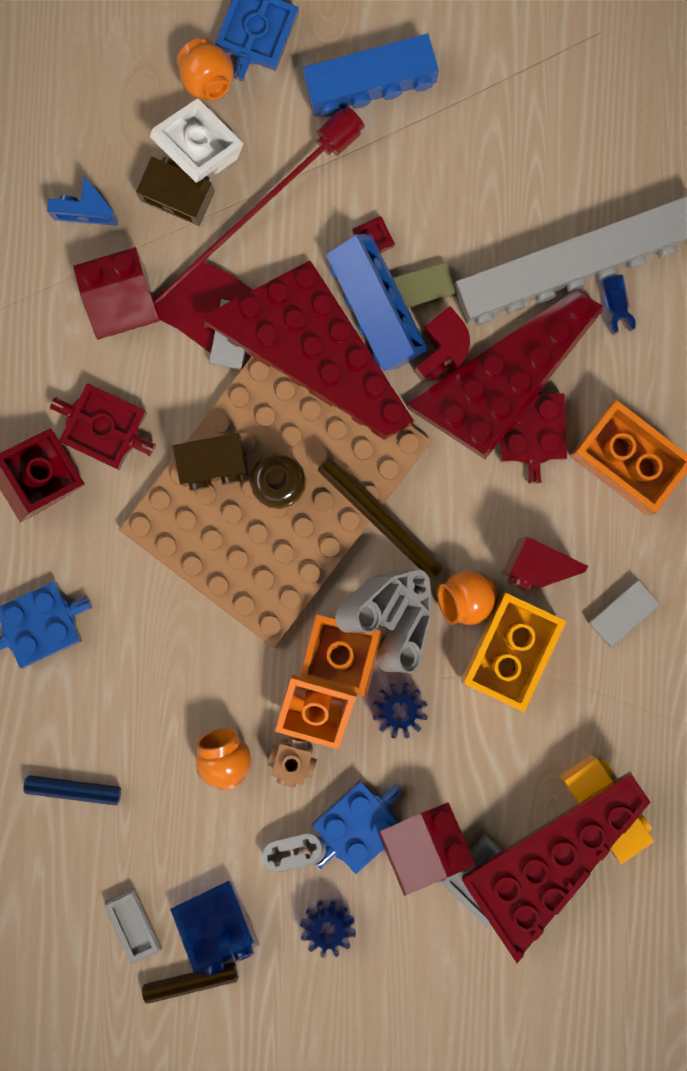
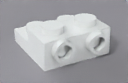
[150,98,244,183]

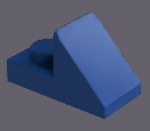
[47,177,118,226]

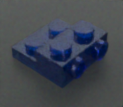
[170,880,260,977]

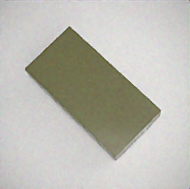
[393,262,456,309]

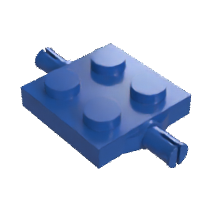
[215,0,299,81]
[0,581,92,669]
[312,780,404,874]

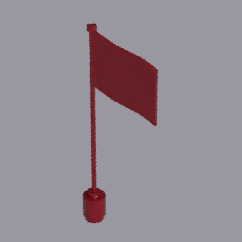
[154,107,365,355]

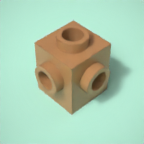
[267,737,317,788]

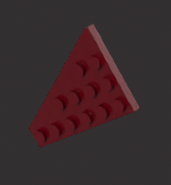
[201,260,414,440]

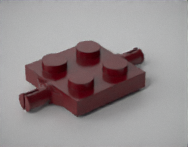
[50,383,156,470]
[500,392,567,484]

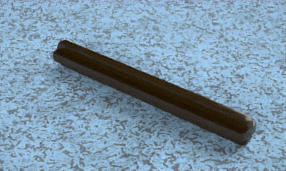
[318,458,442,579]

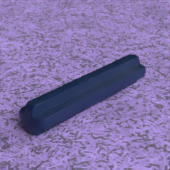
[23,775,121,805]

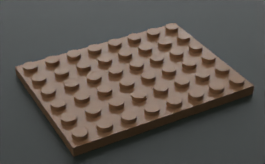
[119,356,431,648]

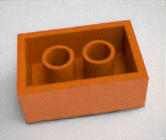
[570,400,687,515]

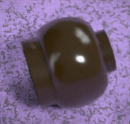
[250,453,306,509]

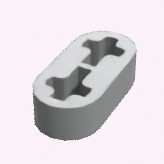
[262,834,326,872]

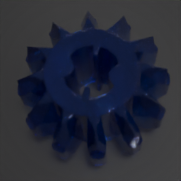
[372,683,428,738]
[300,899,356,958]

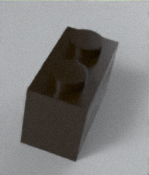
[136,157,215,227]
[172,433,248,491]

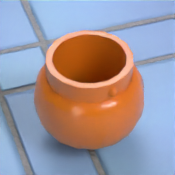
[176,38,234,100]
[437,569,498,625]
[196,728,251,790]

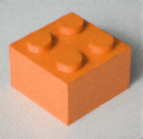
[300,614,383,698]

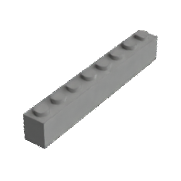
[454,196,687,326]

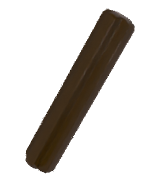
[142,962,239,1004]

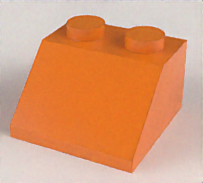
[275,675,357,750]

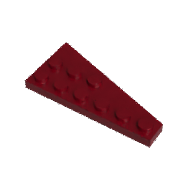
[407,290,603,460]
[461,771,651,964]

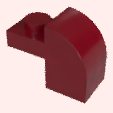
[414,306,470,382]

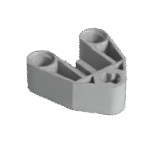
[335,570,432,673]

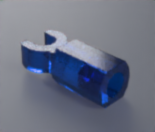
[602,274,636,335]

